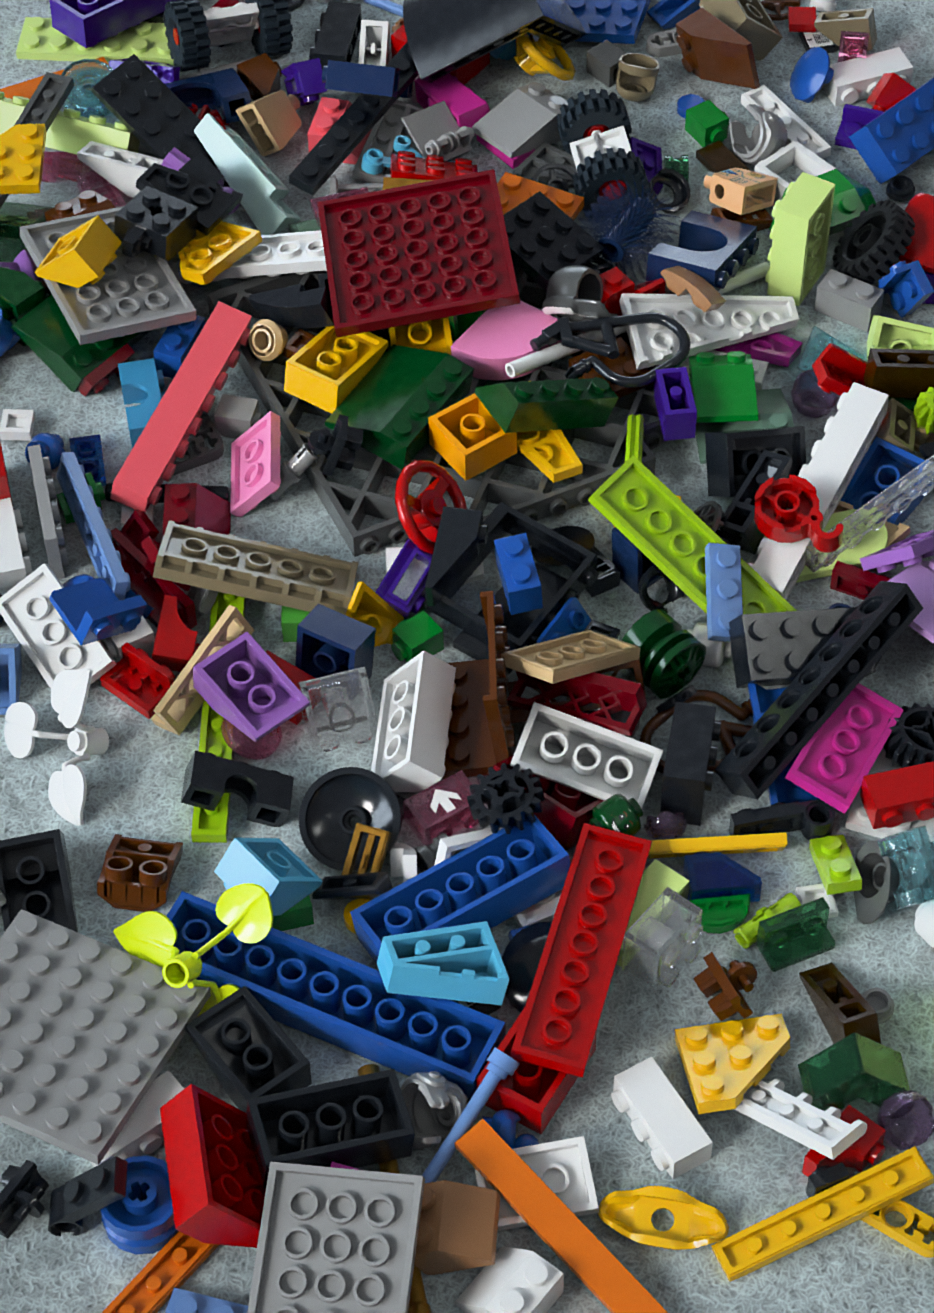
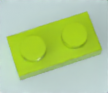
[809,834,862,895]

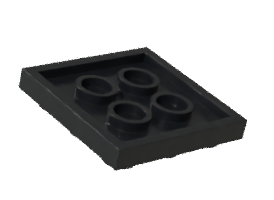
[503,191,605,292]

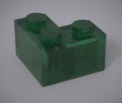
[798,1032,910,1112]

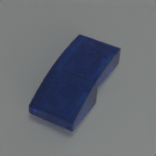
[69,434,107,486]

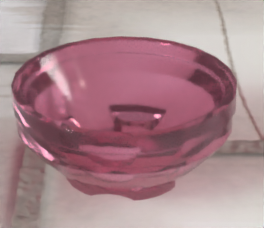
[221,718,282,760]

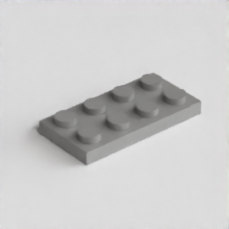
[27,444,69,579]

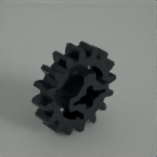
[467,763,545,834]

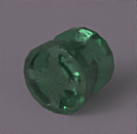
[664,155,689,182]

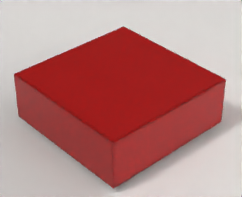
[788,7,816,32]

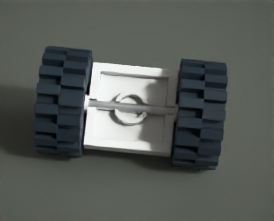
[164,0,293,72]
[557,89,650,220]

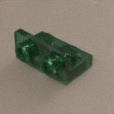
[756,897,836,972]

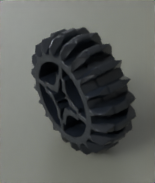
[883,703,934,768]

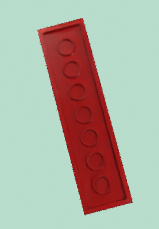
[510,823,652,1078]

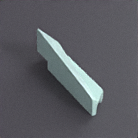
[194,113,301,235]

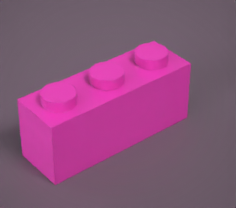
[414,73,490,128]

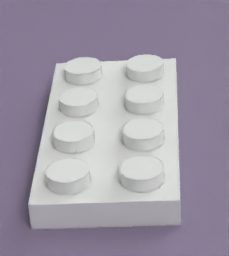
[0,563,117,690]

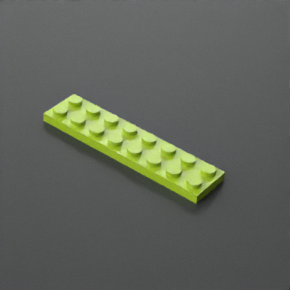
[588,455,797,614]

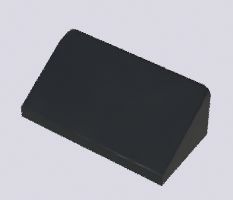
[312,872,393,900]

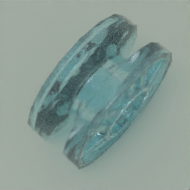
[61,59,113,118]

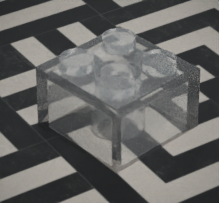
[622,887,703,994]

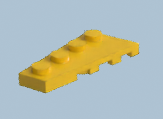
[517,429,583,483]

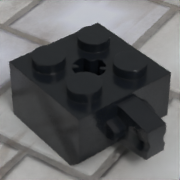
[114,186,198,262]

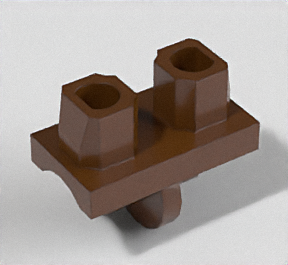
[693,952,758,1022]

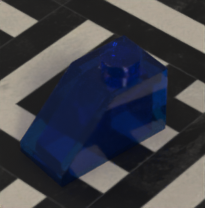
[683,852,762,902]

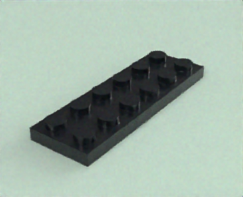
[92,54,230,188]

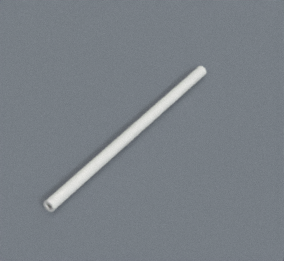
[505,262,770,378]

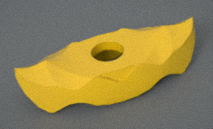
[598,1186,729,1250]

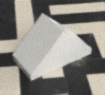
[358,20,391,66]

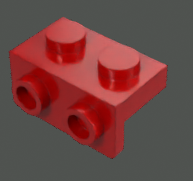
[812,343,867,396]
[100,642,175,719]

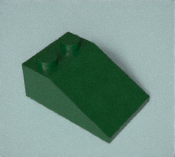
[0,267,46,347]

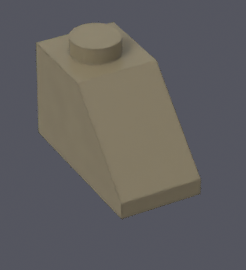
[814,8,877,54]
[871,398,916,454]

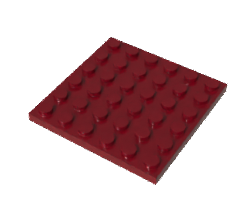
[317,169,520,337]

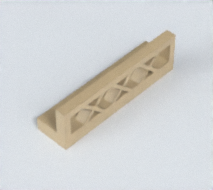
[151,605,255,735]

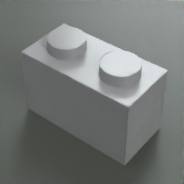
[814,269,884,332]

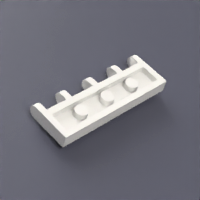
[734,1079,867,1160]

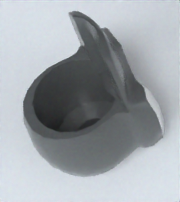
[542,265,618,321]

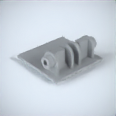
[401,101,475,161]

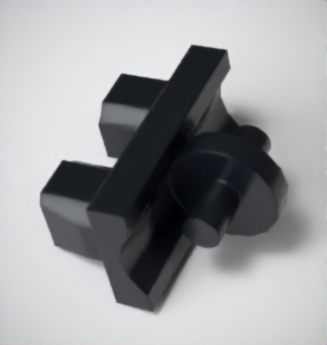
[308,414,363,476]
[0,1160,50,1239]

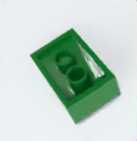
[689,351,758,423]

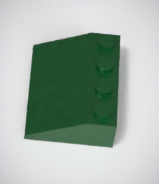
[11,295,152,392]
[325,344,474,470]

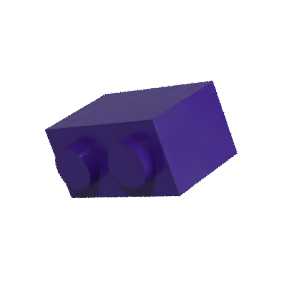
[654,367,697,441]

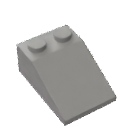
[472,82,568,158]

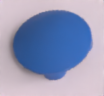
[790,47,834,103]

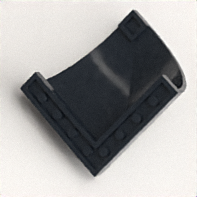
[403,0,587,83]

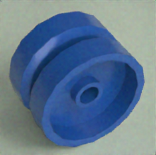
[99,1156,179,1255]

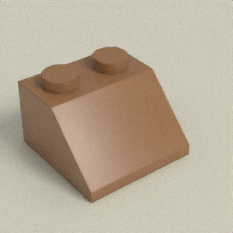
[414,1180,501,1275]

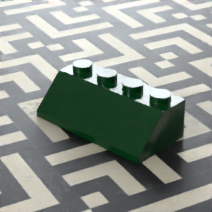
[474,377,619,433]

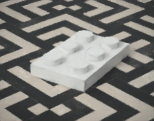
[474,1136,599,1231]

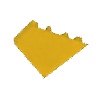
[346,581,404,647]

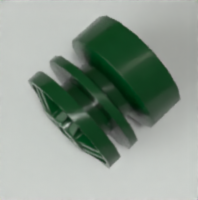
[622,609,706,699]

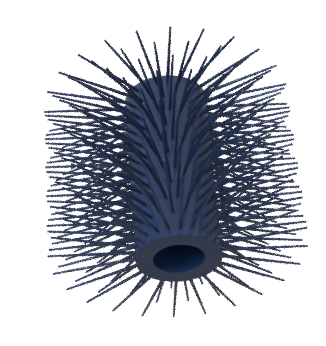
[579,175,680,281]

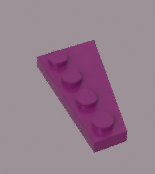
[714,332,803,368]

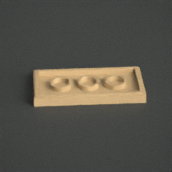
[501,630,640,684]

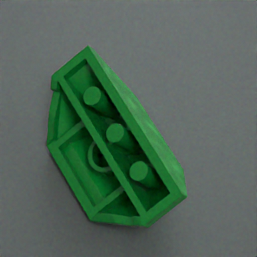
[769,169,877,236]

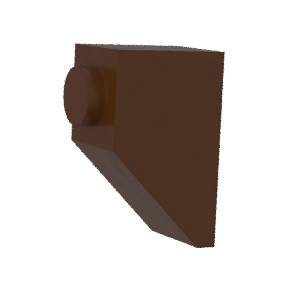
[237,53,282,101]

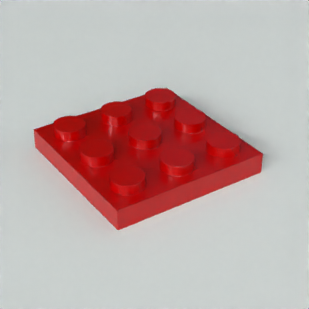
[390,151,478,180]

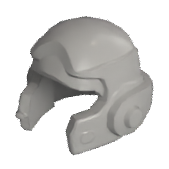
[729,104,788,165]
[401,1071,469,1150]

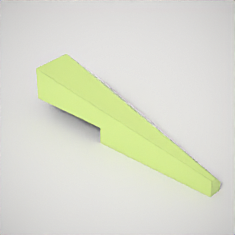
[867,315,934,360]

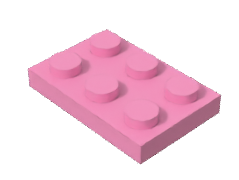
[230,411,281,517]

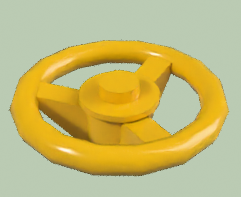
[514,33,576,81]

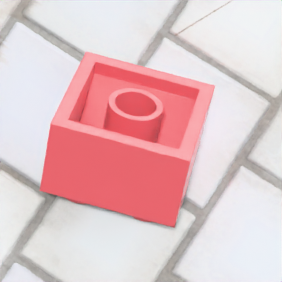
[307,97,372,165]

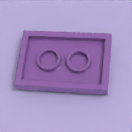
[860,530,934,573]

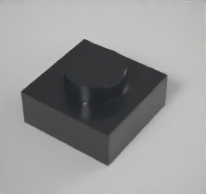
[806,1163,850,1198]

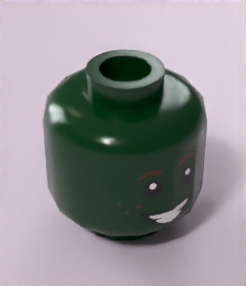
[589,794,644,836]

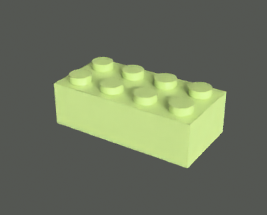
[765,172,835,306]

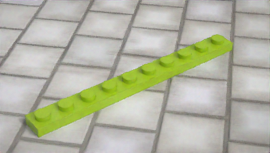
[191,592,246,843]

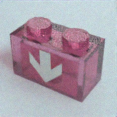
[403,770,479,845]

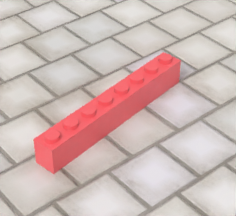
[110,301,252,513]

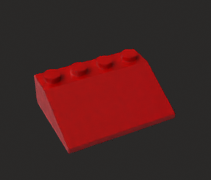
[160,1083,266,1248]

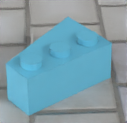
[377,921,509,1006]

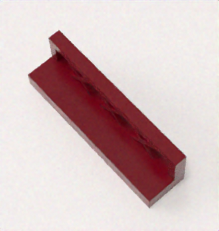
[111,528,197,629]
[507,671,647,736]

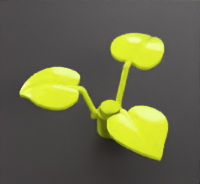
[113,883,273,1018]

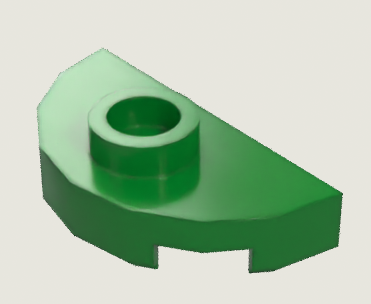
[680,894,750,934]

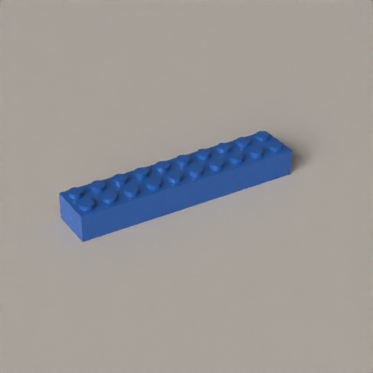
[166,891,506,1101]

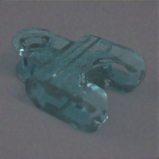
[877,825,934,909]

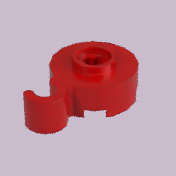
[754,475,844,553]

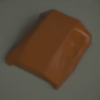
[97,834,183,912]

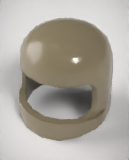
[616,53,660,102]

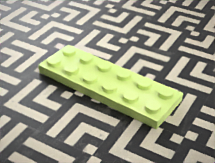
[16,17,174,66]

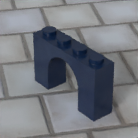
[322,60,414,99]
[165,68,251,124]
[645,210,759,291]

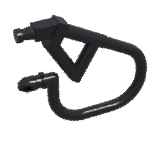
[530,312,691,388]

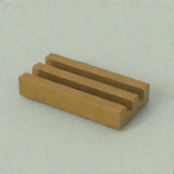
[341,823,392,900]

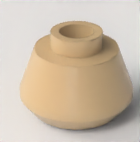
[249,319,288,361]

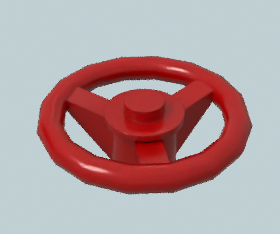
[395,460,467,555]

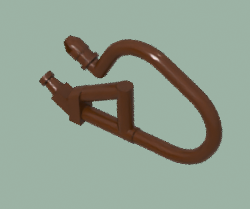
[639,690,753,774]

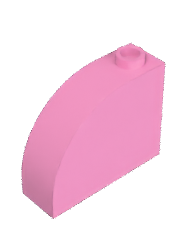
[451,300,560,381]

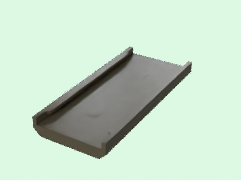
[153,520,359,615]

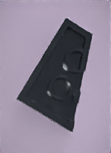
[136,163,243,236]

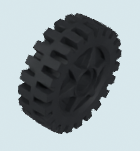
[832,200,915,285]

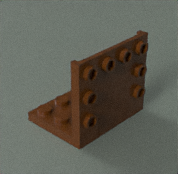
[442,591,515,779]

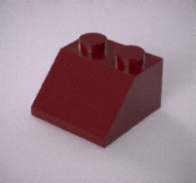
[163,483,231,536]

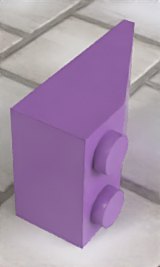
[193,631,310,742]

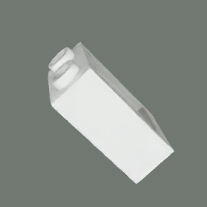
[754,140,836,202]

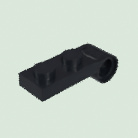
[729,799,835,840]
[48,1156,128,1236]

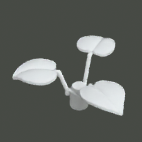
[4,669,109,826]

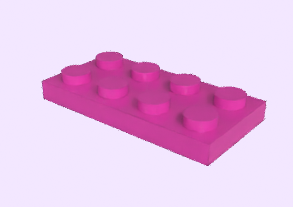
[785,683,903,814]

